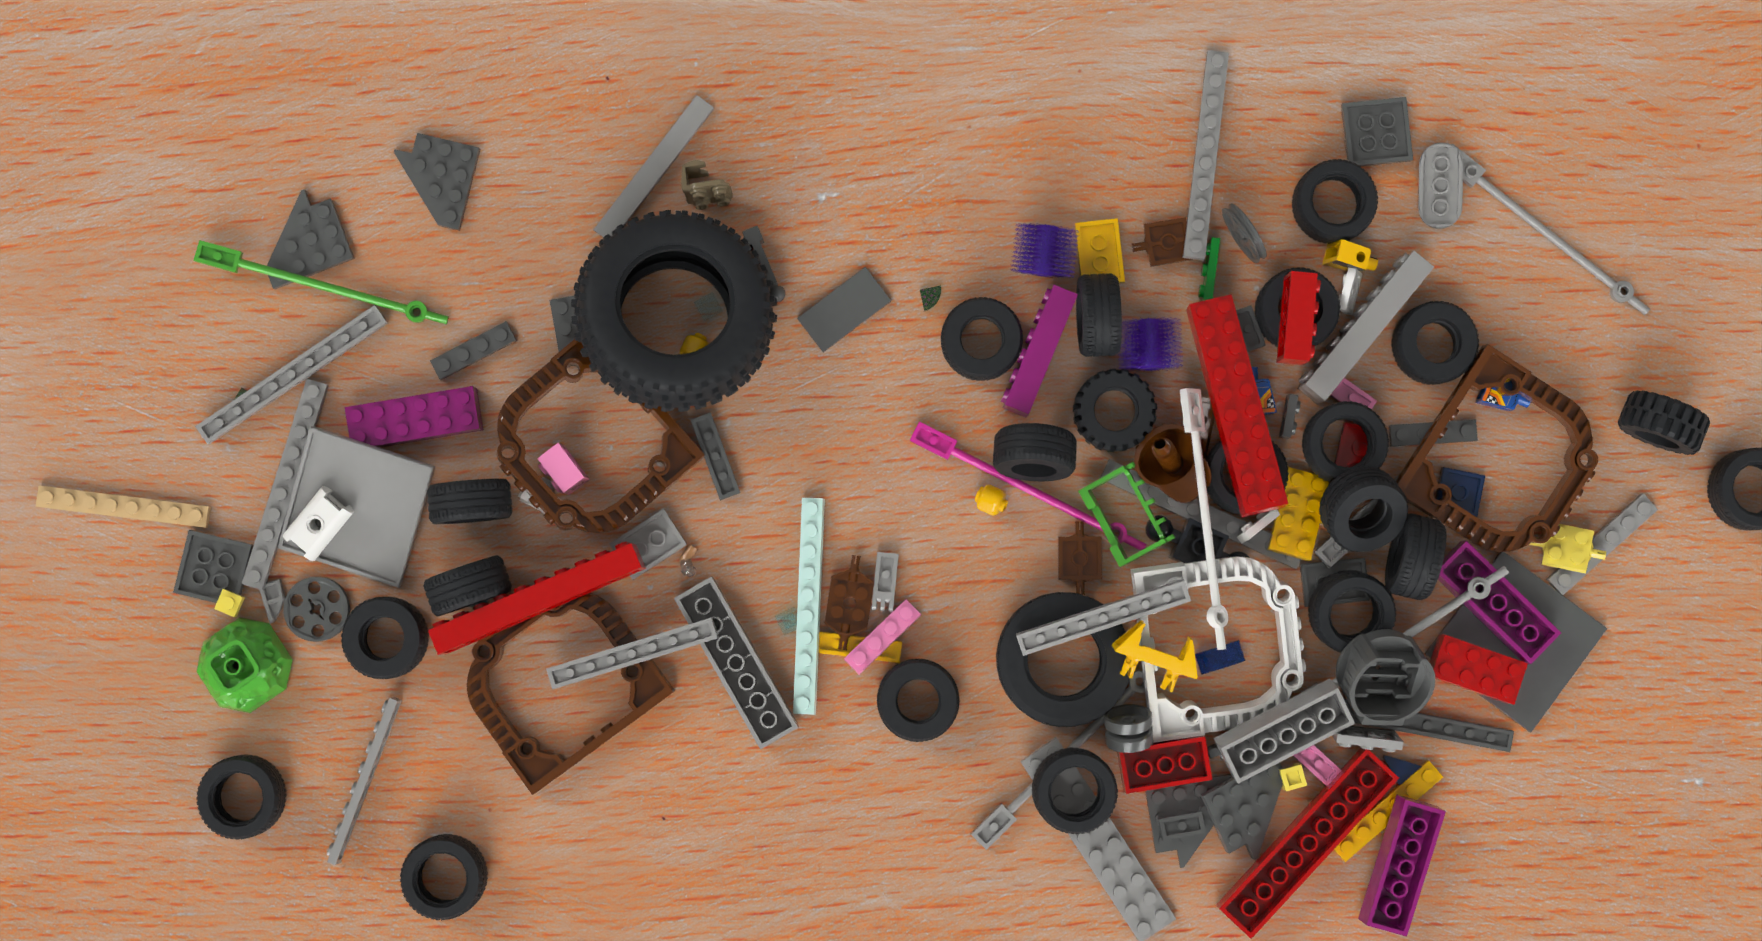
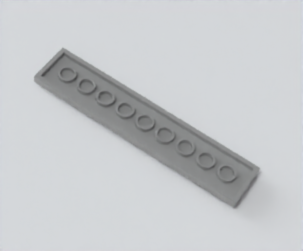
[1020,737,1176,941]

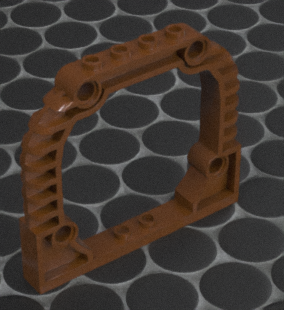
[497,339,705,533]
[1395,344,1598,552]
[467,593,675,795]

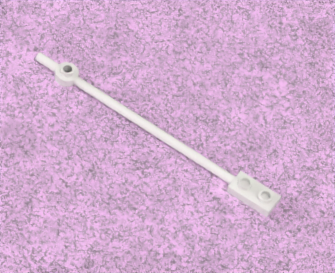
[1180,388,1228,650]

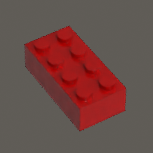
[1276,271,1321,365]
[1430,634,1528,705]
[1117,736,1212,794]

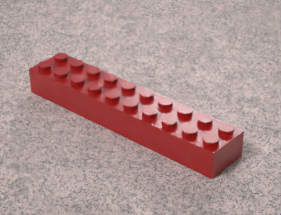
[1186,294,1288,517]
[428,541,646,655]
[1215,748,1399,939]

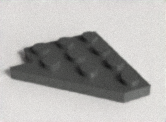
[394,133,481,231]
[267,190,355,289]
[1200,762,1283,860]
[1145,774,1231,868]

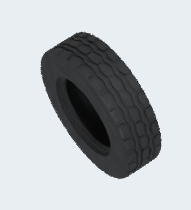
[996,592,1130,727]

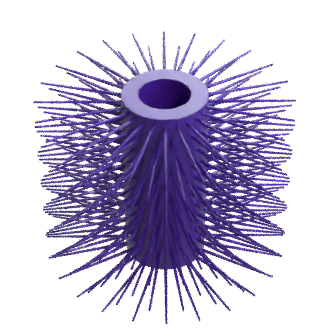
[1012,223,1079,278]
[1118,317,1184,372]

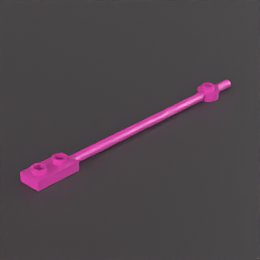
[910,421,1147,551]

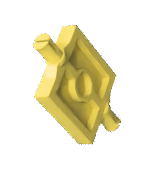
[1529,524,1606,574]

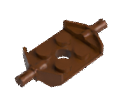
[824,555,874,651]

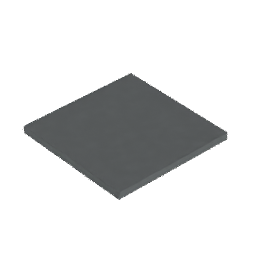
[1425,552,1607,733]

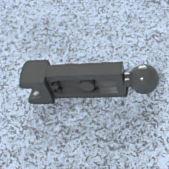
[742,226,786,302]

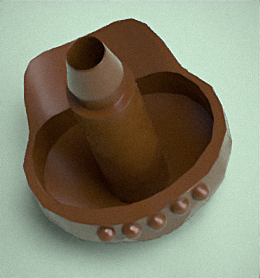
[1134,424,1212,503]

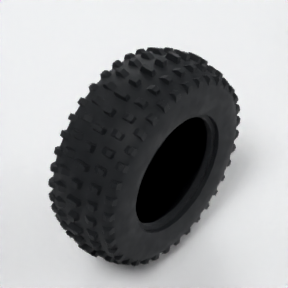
[571,210,777,412]

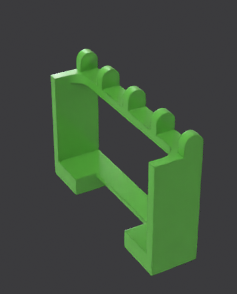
[1078,462,1175,567]

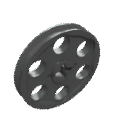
[1222,203,1267,263]
[283,577,350,642]

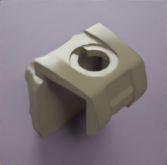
[681,160,733,210]

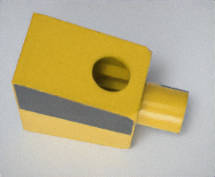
[1322,239,1378,272]

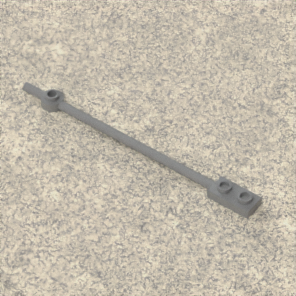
[1451,144,1650,315]
[1299,566,1509,694]
[970,666,1160,850]

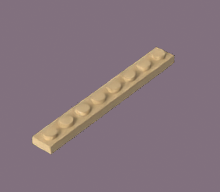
[35,486,211,528]

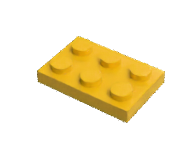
[1074,218,1125,283]

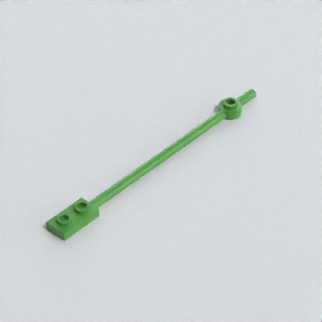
[193,240,449,325]

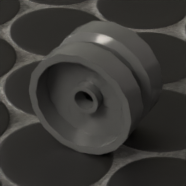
[1104,704,1153,753]

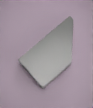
[259,579,286,624]

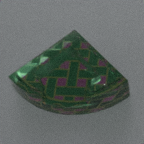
[920,285,941,312]

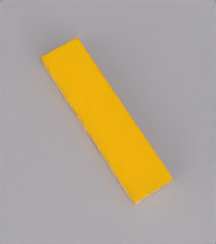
[819,631,902,663]

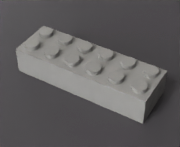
[1214,678,1355,784]

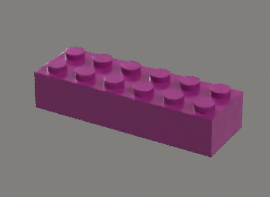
[1001,285,1078,418]
[345,386,484,448]
[1438,541,1561,664]
[1358,794,1446,937]

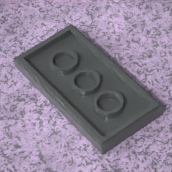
[797,267,891,353]

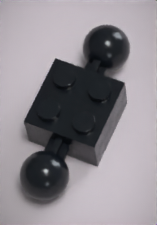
[1145,515,1250,563]

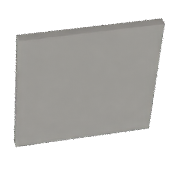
[277,426,435,588]

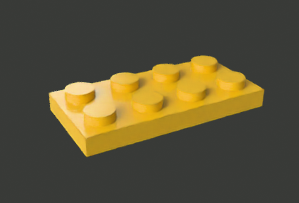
[1268,467,1329,561]

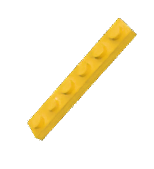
[1334,760,1443,862]

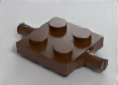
[1132,217,1193,267]
[1058,521,1102,595]

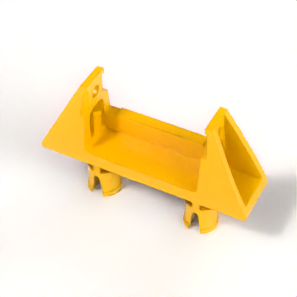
[1112,620,1197,692]

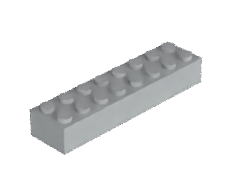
[1298,251,1434,404]
[674,576,799,750]

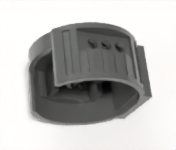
[1336,629,1435,726]

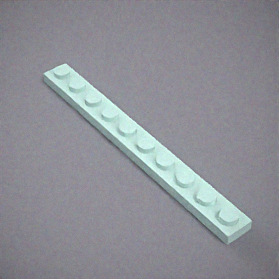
[793,498,825,715]

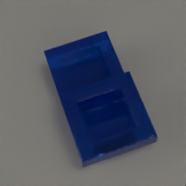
[1195,640,1246,675]

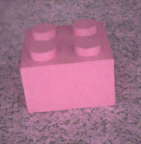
[537,443,590,495]

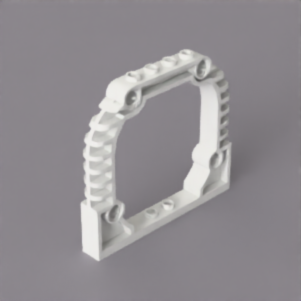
[1130,556,1306,743]

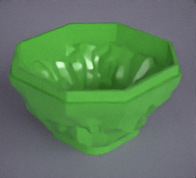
[196,617,293,713]

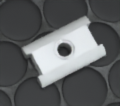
[283,486,354,561]

